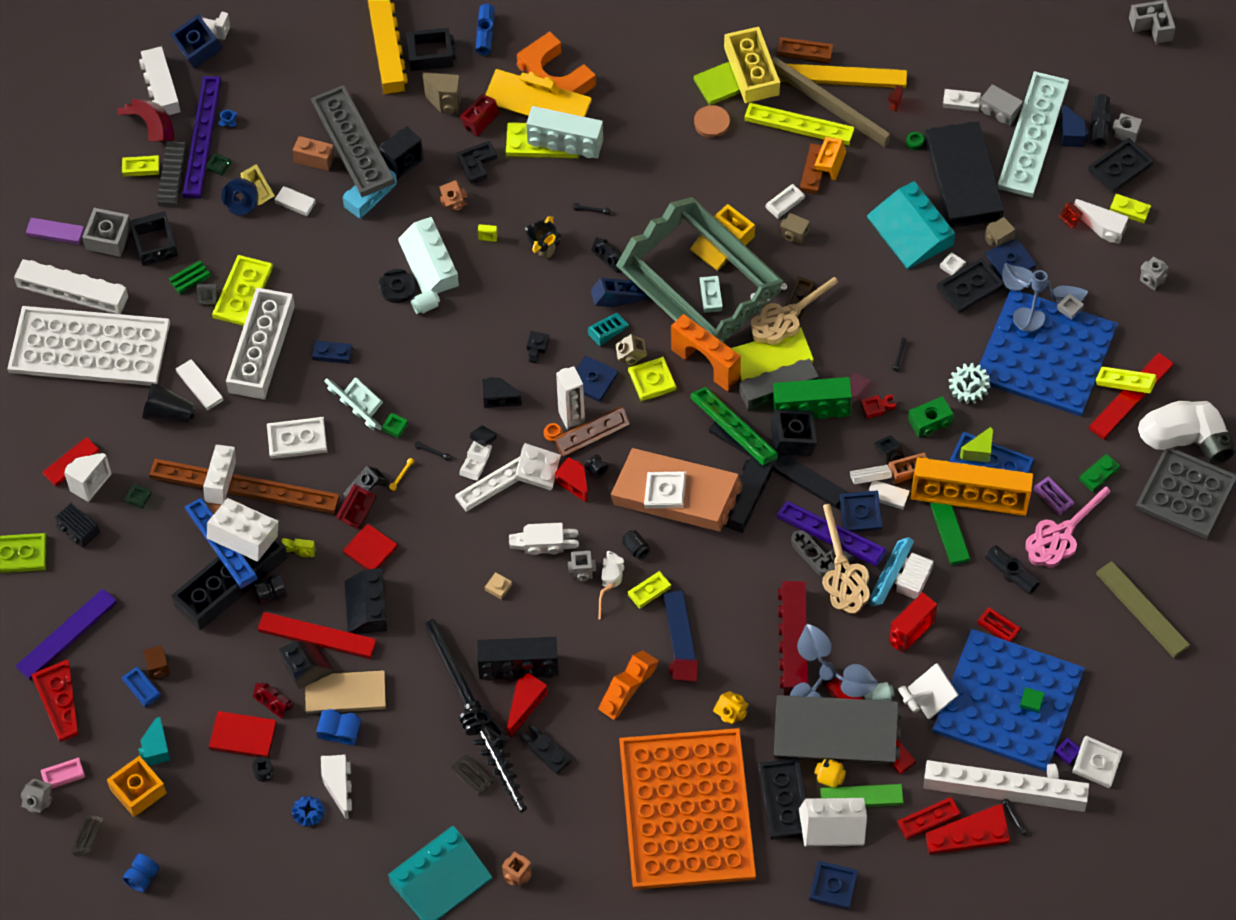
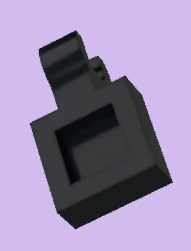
[527,331,550,363]

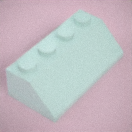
[398,217,459,293]

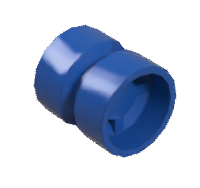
[122,854,160,893]

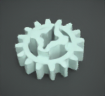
[949,363,991,404]

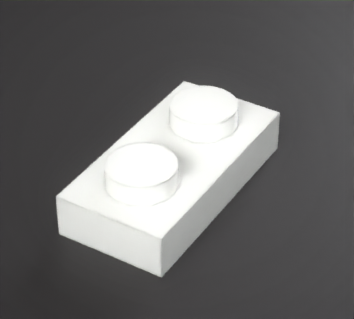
[943,89,981,112]

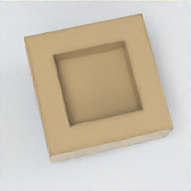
[485,572,512,600]

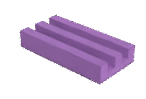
[1033,476,1074,516]

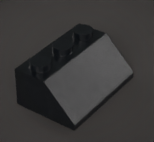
[345,568,387,634]

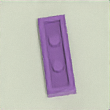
[26,218,85,245]

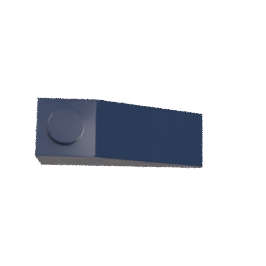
[590,277,651,307]

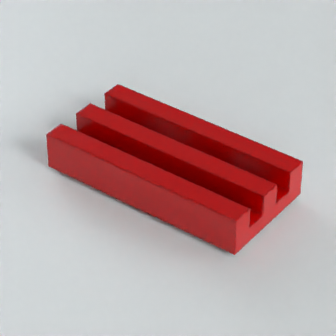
[977,607,1021,642]

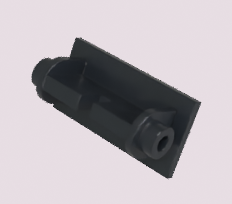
[591,237,622,273]

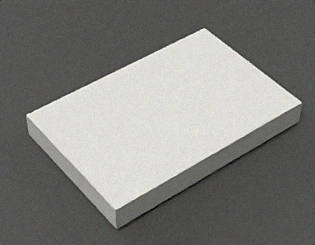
[267,417,328,459]

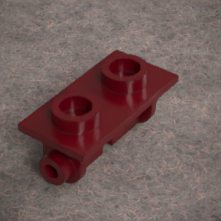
[252,682,293,719]

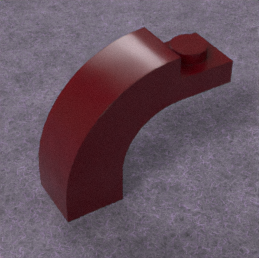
[117,99,174,142]

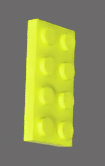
[506,123,579,158]

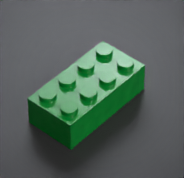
[773,377,852,419]

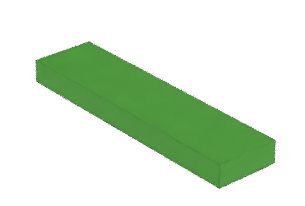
[820,784,903,807]

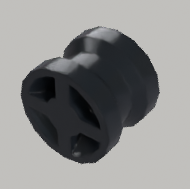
[584,454,609,479]
[252,757,274,782]

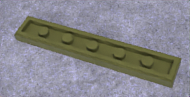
[1096,561,1190,658]

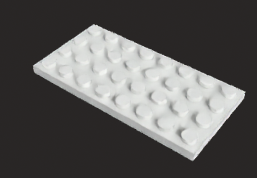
[8,306,170,386]

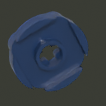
[221,178,258,215]

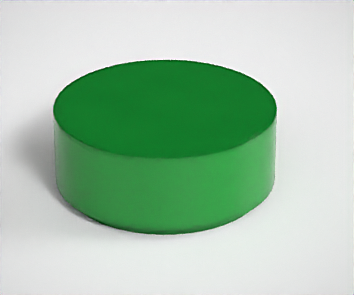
[906,132,925,150]

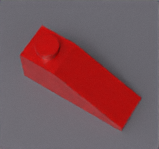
[507,673,548,737]

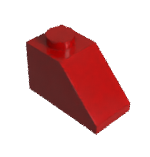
[555,457,588,503]

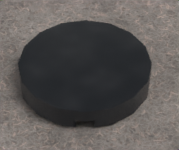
[379,269,416,303]

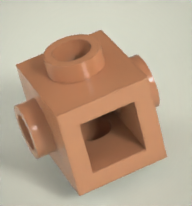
[440,180,468,211]
[502,851,532,888]

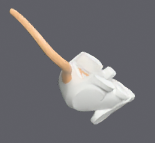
[599,551,624,619]

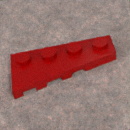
[31,659,79,743]
[925,803,1010,855]

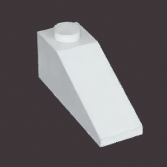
[1073,199,1128,244]

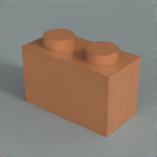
[293,136,335,171]

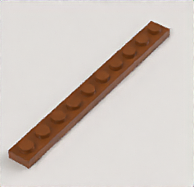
[149,459,340,514]

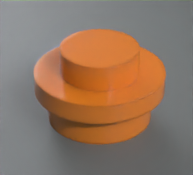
[544,423,563,442]

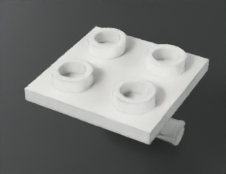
[898,663,959,720]

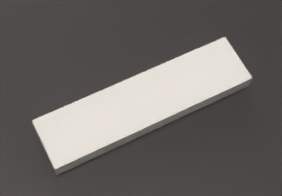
[455,457,520,512]

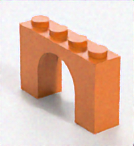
[517,31,596,95]
[671,314,741,392]

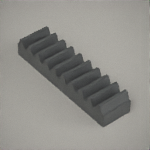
[157,141,187,207]

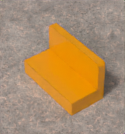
[814,137,846,180]

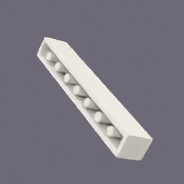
[923,760,1089,812]

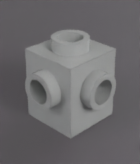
[1140,256,1168,291]
[568,551,596,581]
[21,779,52,813]

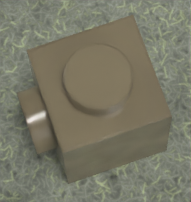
[780,213,810,245]
[985,217,1015,248]

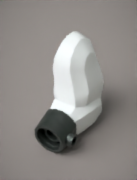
[1138,401,1236,465]

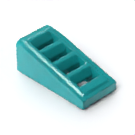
[588,313,629,346]

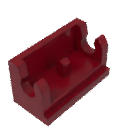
[460,94,500,137]
[336,484,378,529]

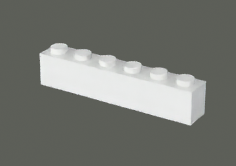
[14,259,128,314]

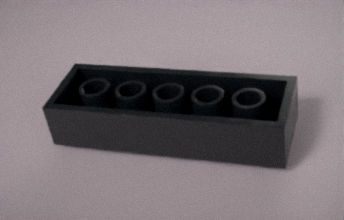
[171,538,288,630]

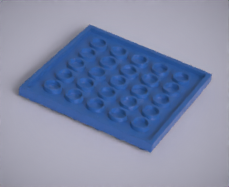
[975,290,1118,417]
[932,629,1085,772]

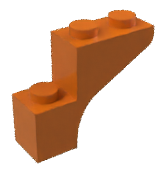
[598,650,659,720]

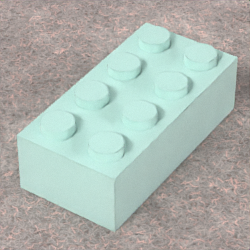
[526,106,603,159]

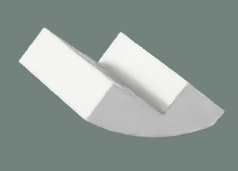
[460,441,492,481]

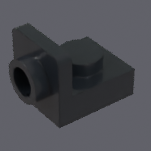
[874,435,904,465]

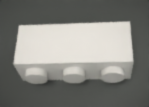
[203,445,236,504]

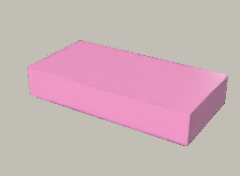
[40,758,86,789]

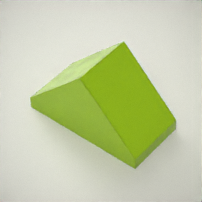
[960,427,993,463]

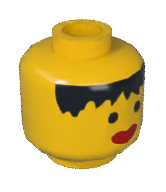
[815,758,846,788]

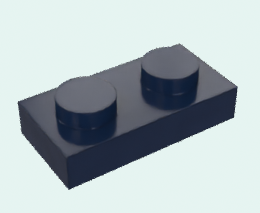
[312,340,353,364]

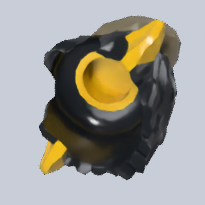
[525,216,562,259]

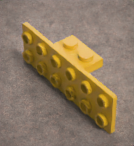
[486,69,592,117]

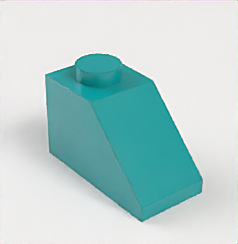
[138,717,170,766]

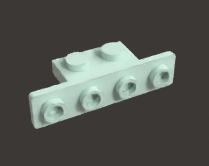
[324,377,383,431]

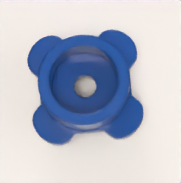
[219,110,238,127]

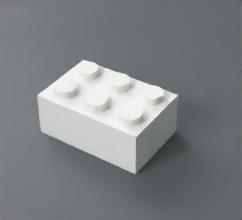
[207,498,278,561]

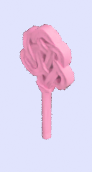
[1025,487,1110,568]

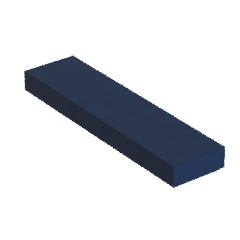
[663,590,695,659]

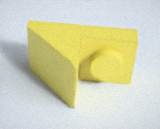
[241,164,274,205]

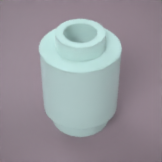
[411,290,440,314]
[864,682,894,701]

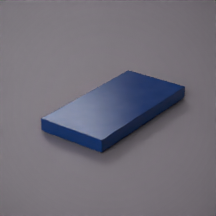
[949,431,1035,473]

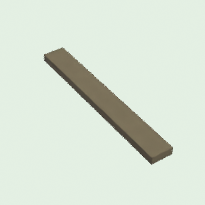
[772,57,890,148]

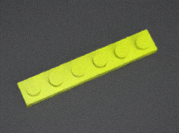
[744,103,854,145]

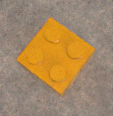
[107,756,167,817]

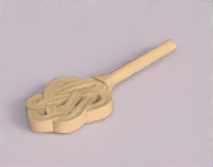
[751,277,838,345]
[822,504,871,615]

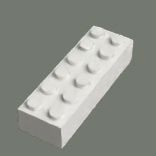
[226,288,295,400]

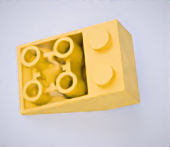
[690,204,755,271]

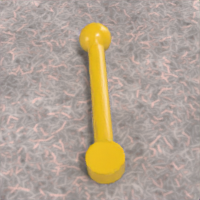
[389,458,415,491]

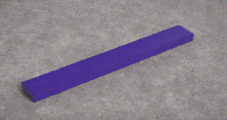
[183,76,221,199]

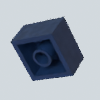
[170,14,223,69]

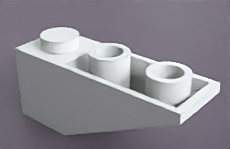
[321,755,352,819]

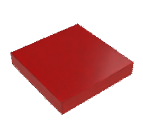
[343,524,398,570]

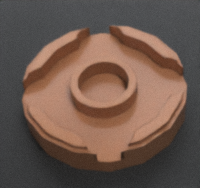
[694,105,730,138]

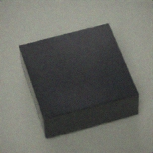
[470,425,497,447]

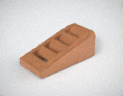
[888,452,927,485]

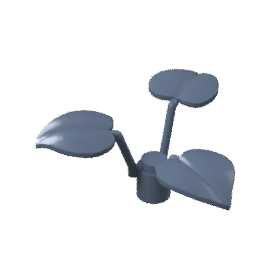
[1002,263,1088,332]
[790,624,878,697]

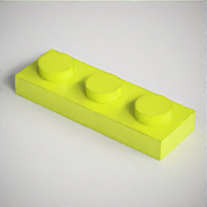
[1095,367,1157,394]

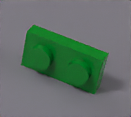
[1079,454,1120,492]

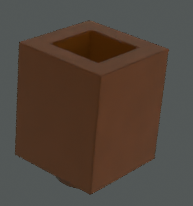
[143,645,170,679]

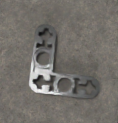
[791,530,856,577]

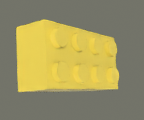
[724,27,780,103]

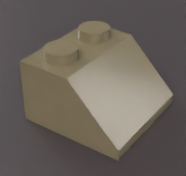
[423,73,461,114]

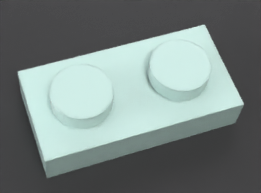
[700,276,723,313]

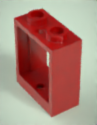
[889,592,937,653]

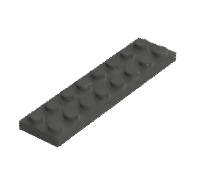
[311,85,395,197]

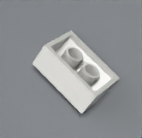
[799,798,867,846]

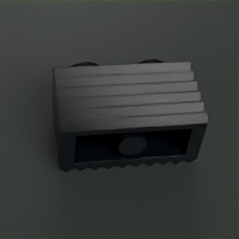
[55,502,101,547]

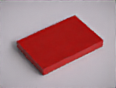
[209,711,277,758]

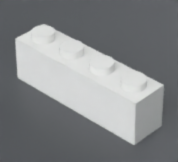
[139,46,180,115]
[556,366,585,430]

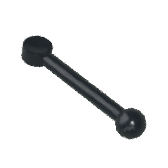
[573,203,610,215]
[892,337,906,371]
[415,441,451,461]
[1002,799,1026,835]

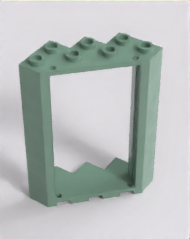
[616,197,784,343]

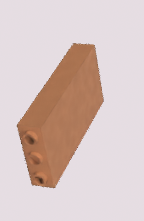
[611,448,742,532]

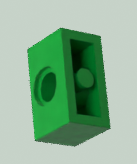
[908,396,953,438]

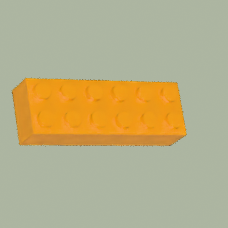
[911,457,1033,516]

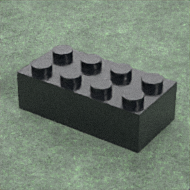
[477,637,559,681]

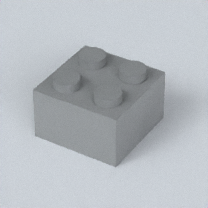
[82,208,131,257]

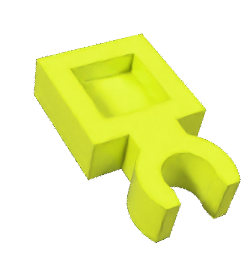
[281,538,316,557]

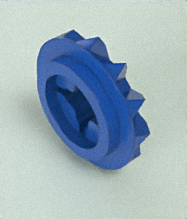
[292,795,324,826]

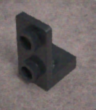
[343,466,389,497]

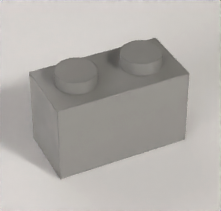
[979,84,1023,126]

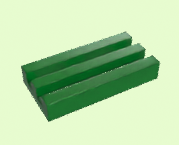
[169,260,211,294]

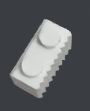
[894,553,934,599]

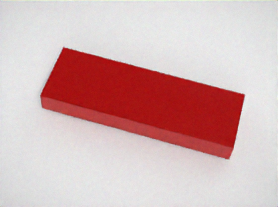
[43,437,100,487]
[897,797,961,840]

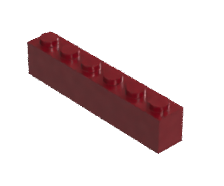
[778,581,808,696]

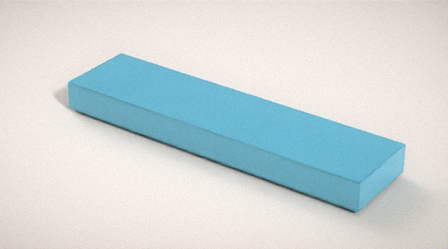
[868,537,914,607]

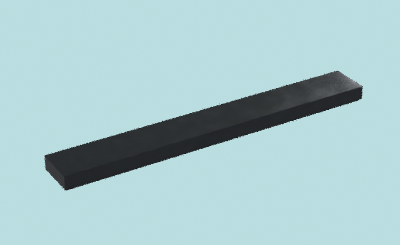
[709,422,847,508]

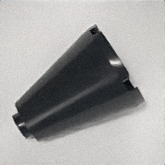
[142,383,196,422]

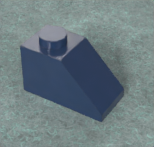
[1061,106,1088,147]

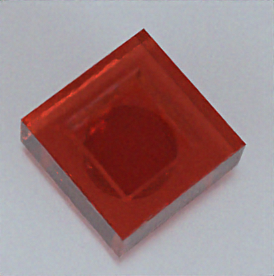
[888,85,903,112]
[1059,202,1083,229]

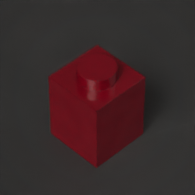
[669,658,698,681]

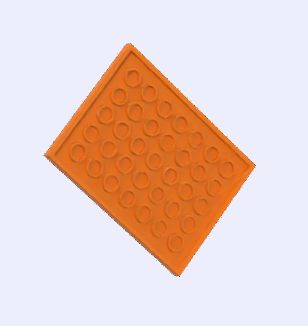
[619,728,756,890]

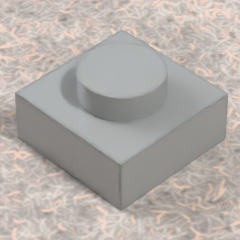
[1057,294,1084,320]

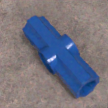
[475,3,495,56]

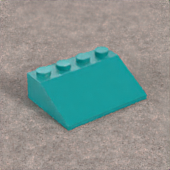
[867,181,955,270]
[388,826,492,920]

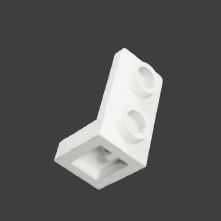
[202,12,230,40]

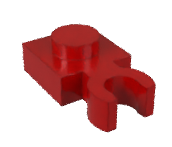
[861,394,897,419]

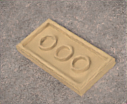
[305,671,386,714]

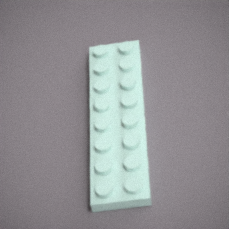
[997,71,1069,198]

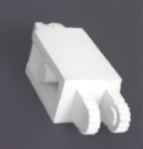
[509,523,579,555]

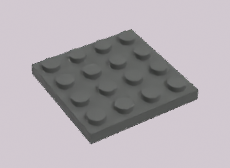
[1135,448,1236,540]

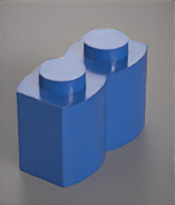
[316,709,362,746]

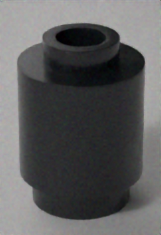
[622,530,650,559]

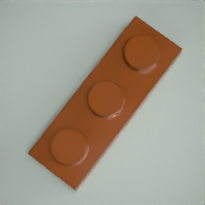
[777,37,833,63]
[800,143,823,195]

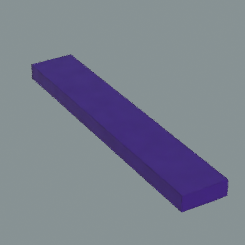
[777,501,887,567]
[16,589,117,680]

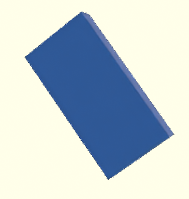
[121,666,161,708]

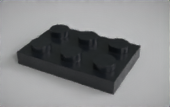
[1088,138,1154,193]
[936,258,1004,314]

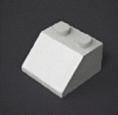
[64,453,112,502]

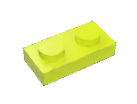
[122,155,159,177]
[1110,194,1151,223]
[628,571,671,609]

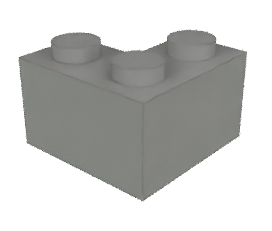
[1129,0,1175,44]

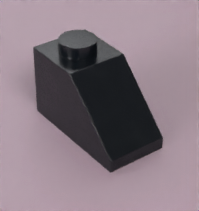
[482,377,522,408]

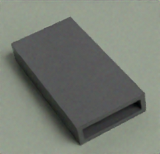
[774,695,902,764]

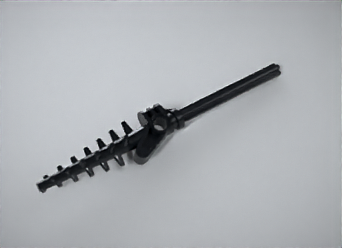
[425,619,527,813]

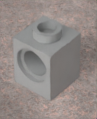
[1112,113,1142,143]

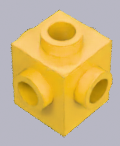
[713,691,749,724]

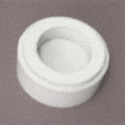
[1047,764,1059,779]

